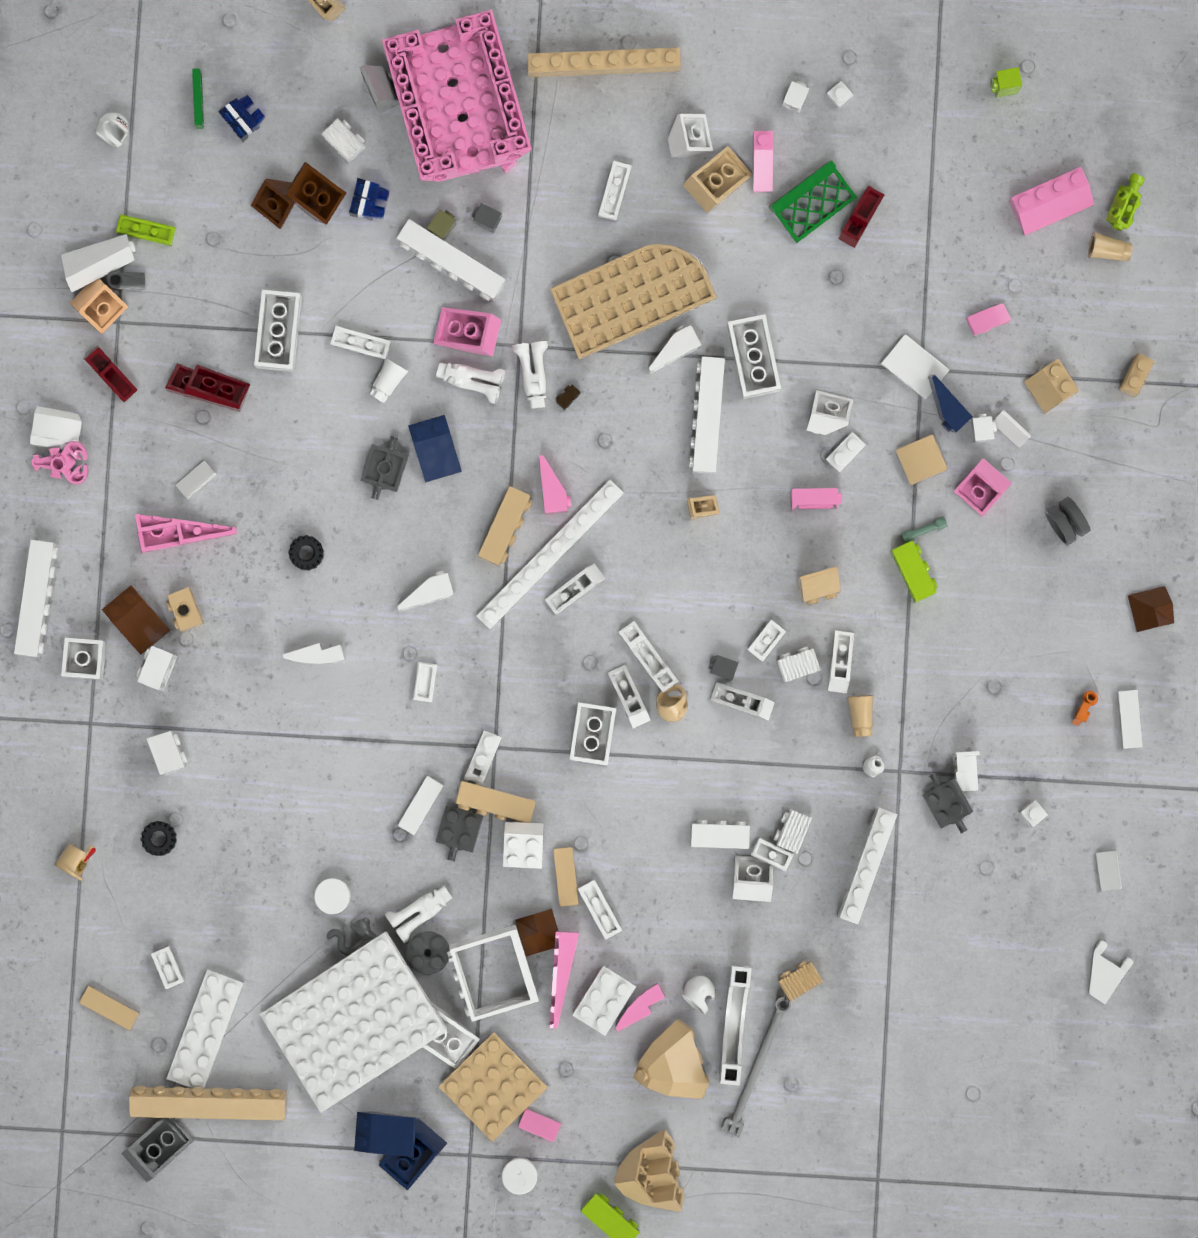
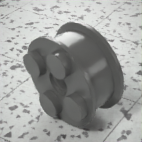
[406,931,450,974]

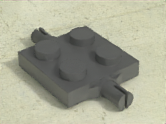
[360,436,409,500]
[922,772,973,834]
[436,805,484,862]

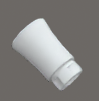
[369,358,408,403]

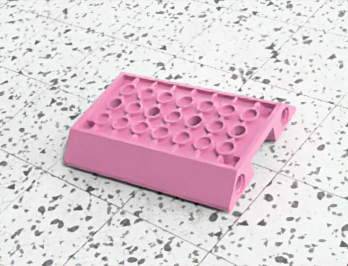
[382,9,532,182]

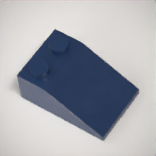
[408,415,462,483]
[354,1111,417,1157]
[379,1118,447,1191]

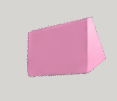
[518,1109,561,1142]

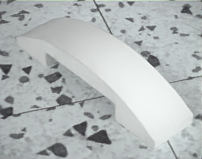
[619,621,679,693]

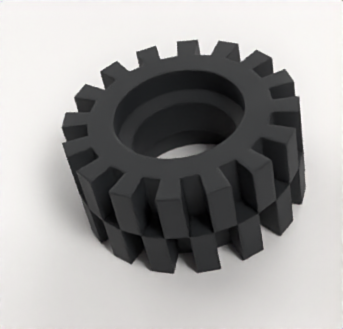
[288,535,324,571]
[140,821,177,856]

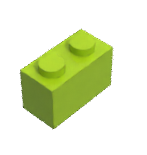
[990,67,1023,98]

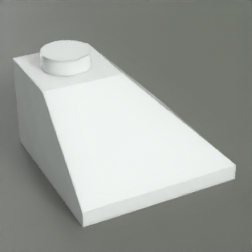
[668,114,713,157]
[807,390,853,435]

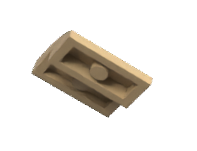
[896,434,948,485]

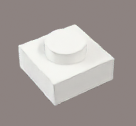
[827,81,854,108]

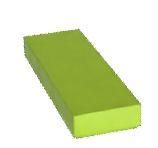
[115,214,176,246]

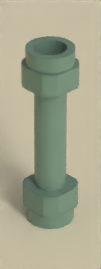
[901,516,948,544]

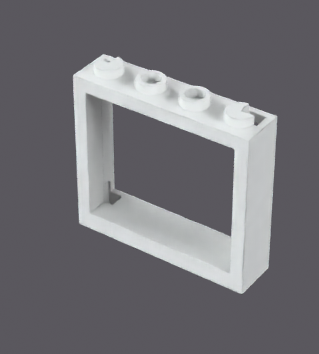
[447,925,539,1022]

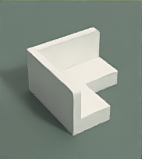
[952,751,980,791]

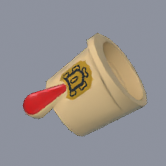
[54,844,96,881]

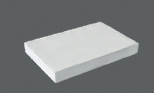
[881,334,949,400]

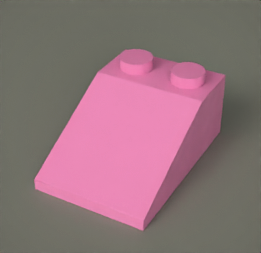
[433,307,501,356]

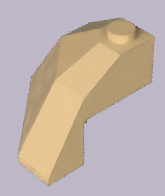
[633,1019,710,1099]
[614,1130,684,1212]

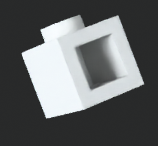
[971,414,997,443]

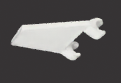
[1089,940,1133,1004]

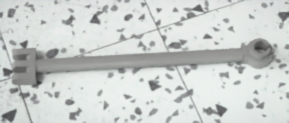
[721,997,791,1137]

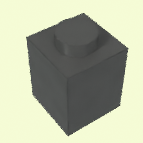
[472,203,502,233]
[708,655,739,681]

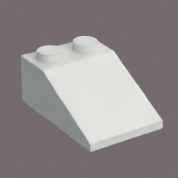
[423,1002,480,1069]

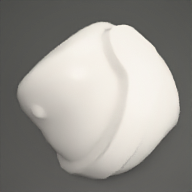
[862,756,885,777]

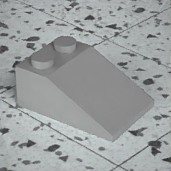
[359,66,399,114]

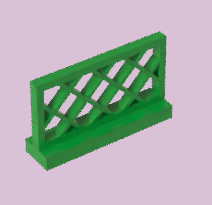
[769,160,857,243]

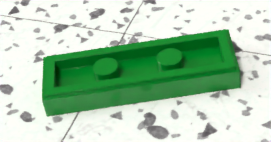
[192,68,204,129]

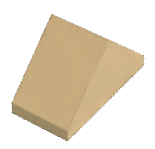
[687,495,720,520]

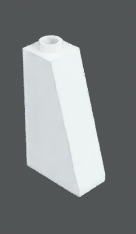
[61,234,136,292]

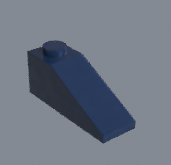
[928,375,973,433]

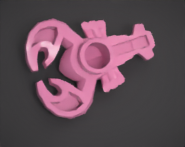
[31,441,89,484]

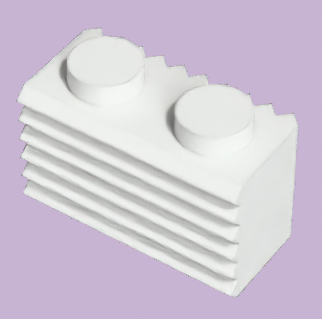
[322,118,365,164]
[776,646,821,683]
[774,809,812,854]

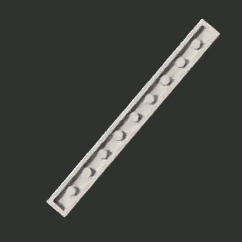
[476,480,624,630]

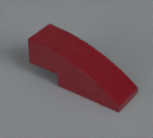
[838,186,885,248]
[84,345,138,402]

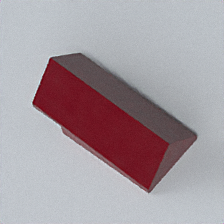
[165,363,250,412]

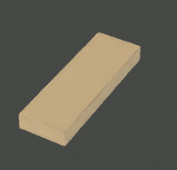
[553,847,579,907]
[79,986,140,1031]

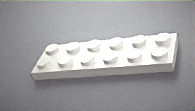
[166,969,244,1088]

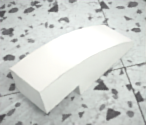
[283,643,346,665]

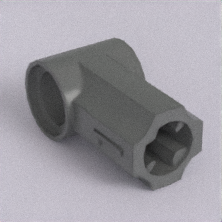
[106,271,145,290]

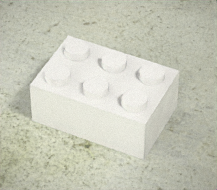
[569,702,616,766]
[573,965,636,1036]

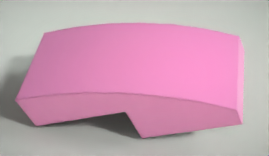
[966,303,1011,336]

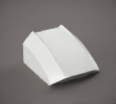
[30,406,82,450]

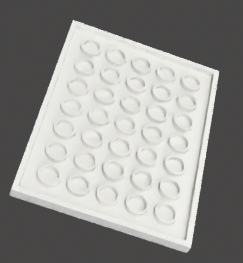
[259,932,448,1113]

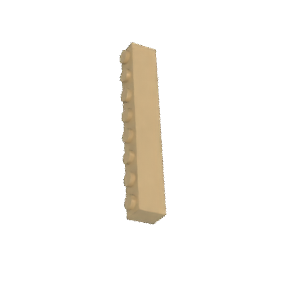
[528,48,681,77]
[129,1086,287,1120]

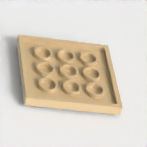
[438,1032,548,1142]

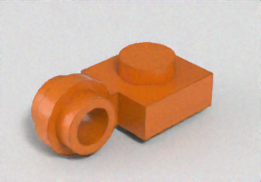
[1071,691,1098,726]

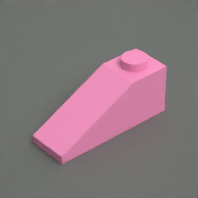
[753,131,773,192]
[539,455,571,515]

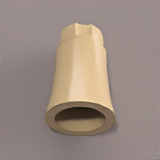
[1088,232,1133,261]
[847,695,874,737]

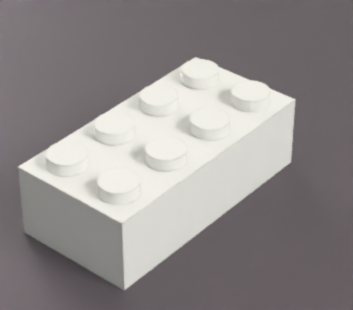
[254,290,302,372]
[727,314,781,399]

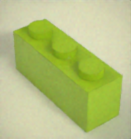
[890,540,938,603]
[580,1192,640,1238]

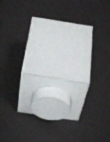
[782,81,809,113]
[1018,800,1048,827]

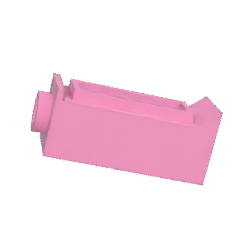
[791,488,842,512]

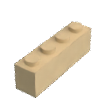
[478,486,533,566]
[454,781,536,823]

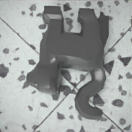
[326,917,378,956]

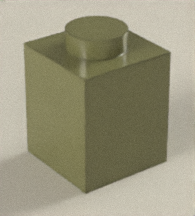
[427,210,456,241]

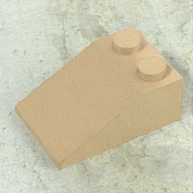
[683,146,753,214]
[797,566,841,605]

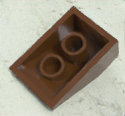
[285,162,346,225]
[102,585,171,655]

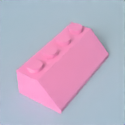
[1009,167,1094,236]

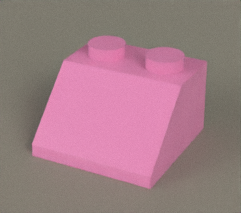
[954,458,1012,516]

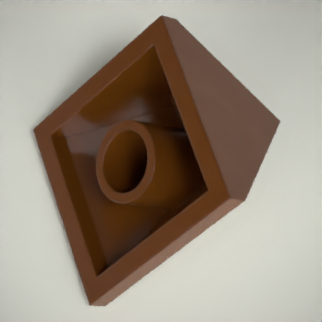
[251,178,295,229]
[1127,586,1174,632]
[515,909,559,957]

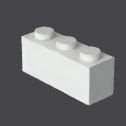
[691,820,750,849]

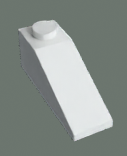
[649,325,701,374]
[545,563,605,615]
[397,571,454,611]
[828,631,854,694]
[608,665,651,728]
[710,682,775,721]

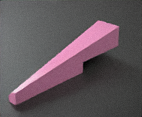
[135,514,237,553]
[550,931,579,1028]

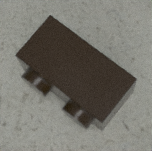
[556,385,581,411]

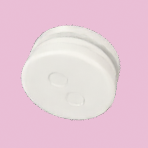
[314,878,351,914]
[501,1157,538,1195]

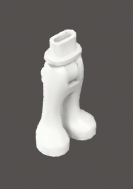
[512,341,548,409]
[436,362,505,404]
[384,886,453,944]

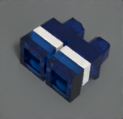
[218,95,265,142]
[349,178,390,220]

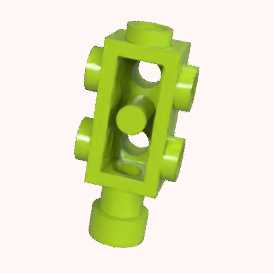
[1106,173,1145,231]

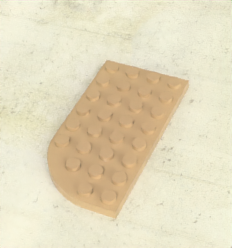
[550,244,717,359]

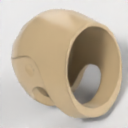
[656,684,688,722]

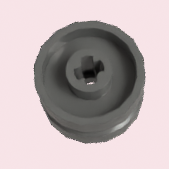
[1045,497,1091,546]

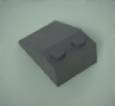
[121,1118,194,1182]

